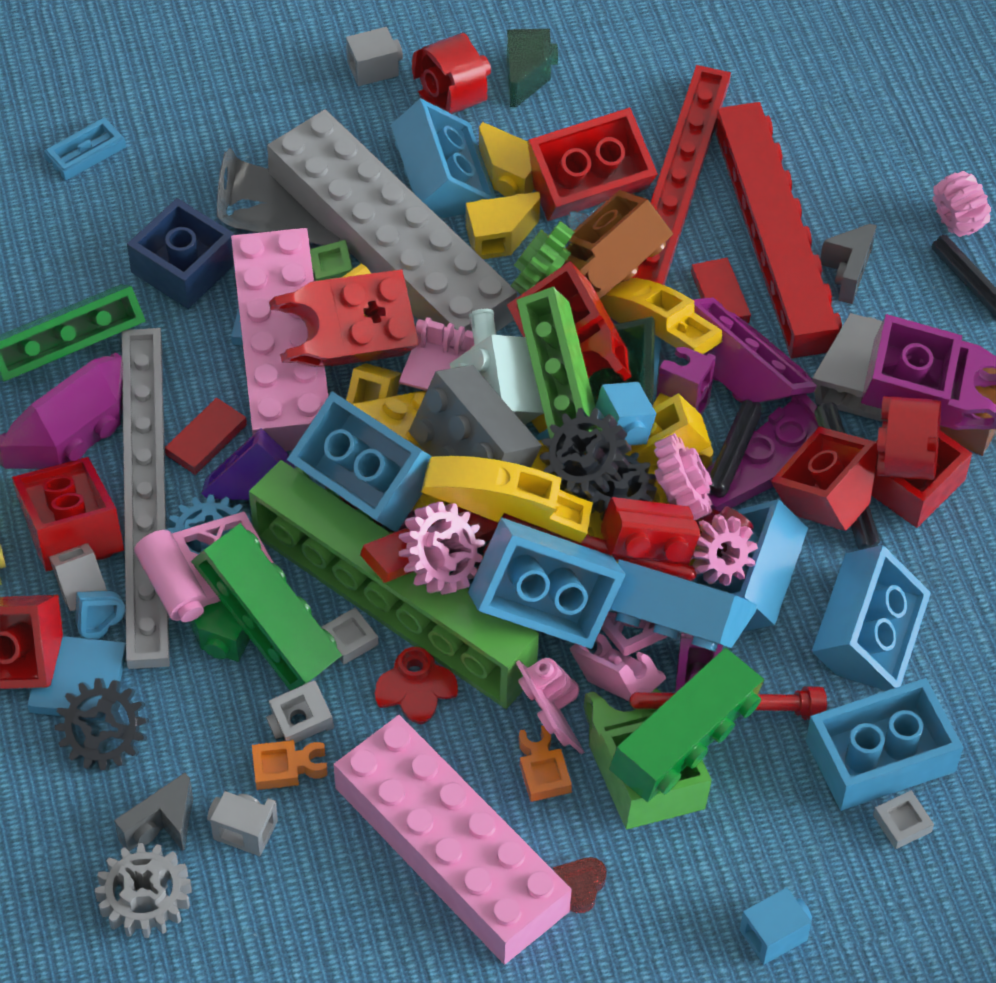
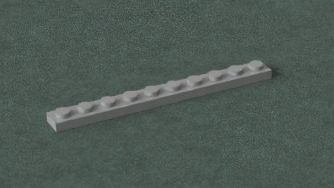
[122,328,170,669]

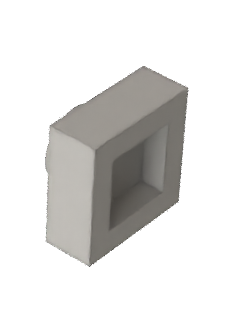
[321,608,378,665]
[873,790,934,849]

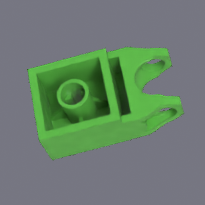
[583,688,712,830]

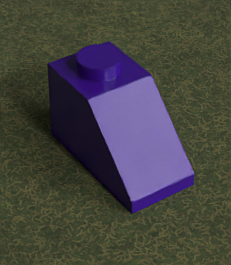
[201,428,294,500]

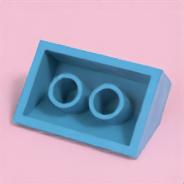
[391,98,496,218]
[696,499,808,632]
[811,545,931,691]
[610,559,757,652]

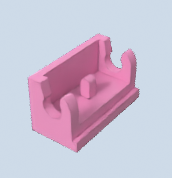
[570,633,666,701]

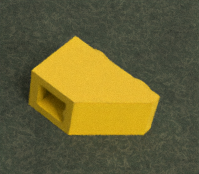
[466,192,540,259]

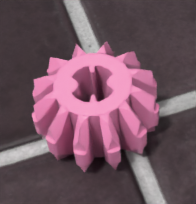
[933,171,991,237]
[692,514,758,586]

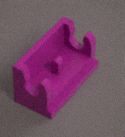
[656,347,716,415]

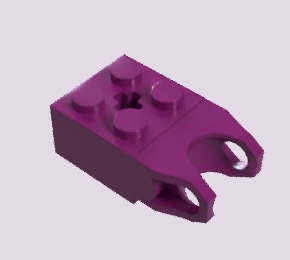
[861,314,996,430]

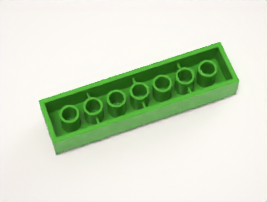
[249,460,539,710]

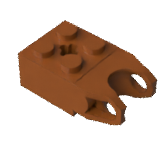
[562,190,673,299]

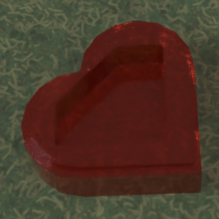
[553,857,607,913]

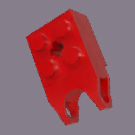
[507,261,631,381]
[269,269,419,367]

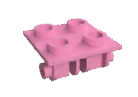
[399,317,474,391]
[516,658,585,755]

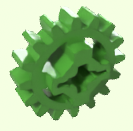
[510,221,575,294]

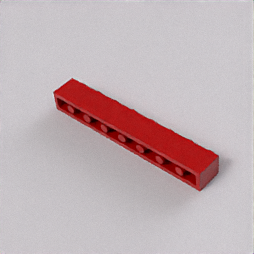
[715,102,842,359]

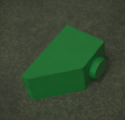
[189,601,250,662]

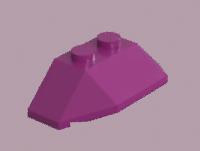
[692,298,817,403]
[0,353,123,469]

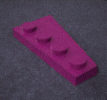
[706,394,819,512]

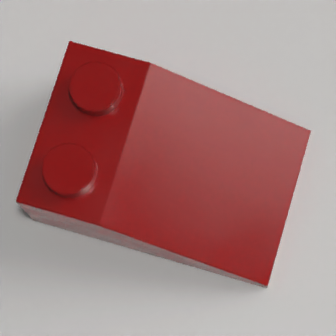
[11,457,124,572]

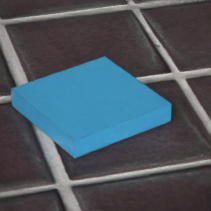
[27,636,126,721]

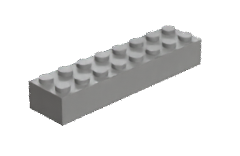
[267,109,517,332]

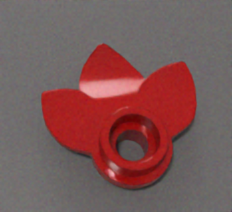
[375,647,458,724]

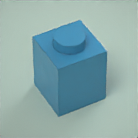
[595,382,656,445]
[739,887,812,965]

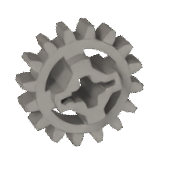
[95,843,192,938]

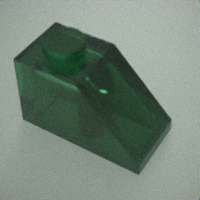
[506,29,558,107]

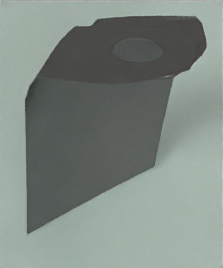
[217,148,340,245]

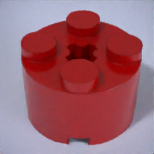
[412,32,491,114]
[877,396,941,480]

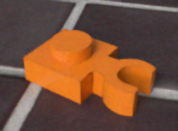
[519,725,572,802]
[252,740,328,790]

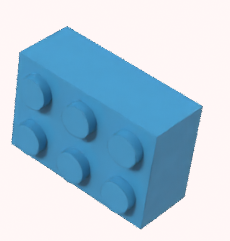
[287,391,432,532]
[468,517,626,649]
[805,678,963,811]

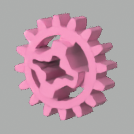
[654,433,712,520]
[399,502,485,595]

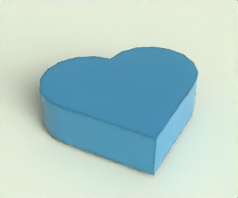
[75,591,126,640]

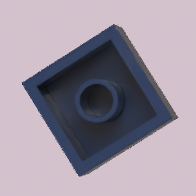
[127,198,235,309]

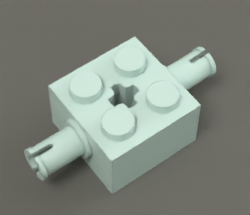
[450,309,544,425]

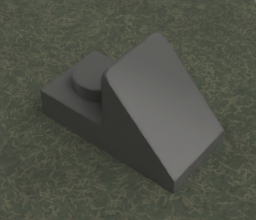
[820,224,877,304]
[114,773,193,851]

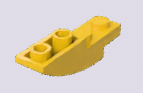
[600,278,722,354]
[421,456,593,543]

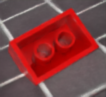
[527,107,658,221]

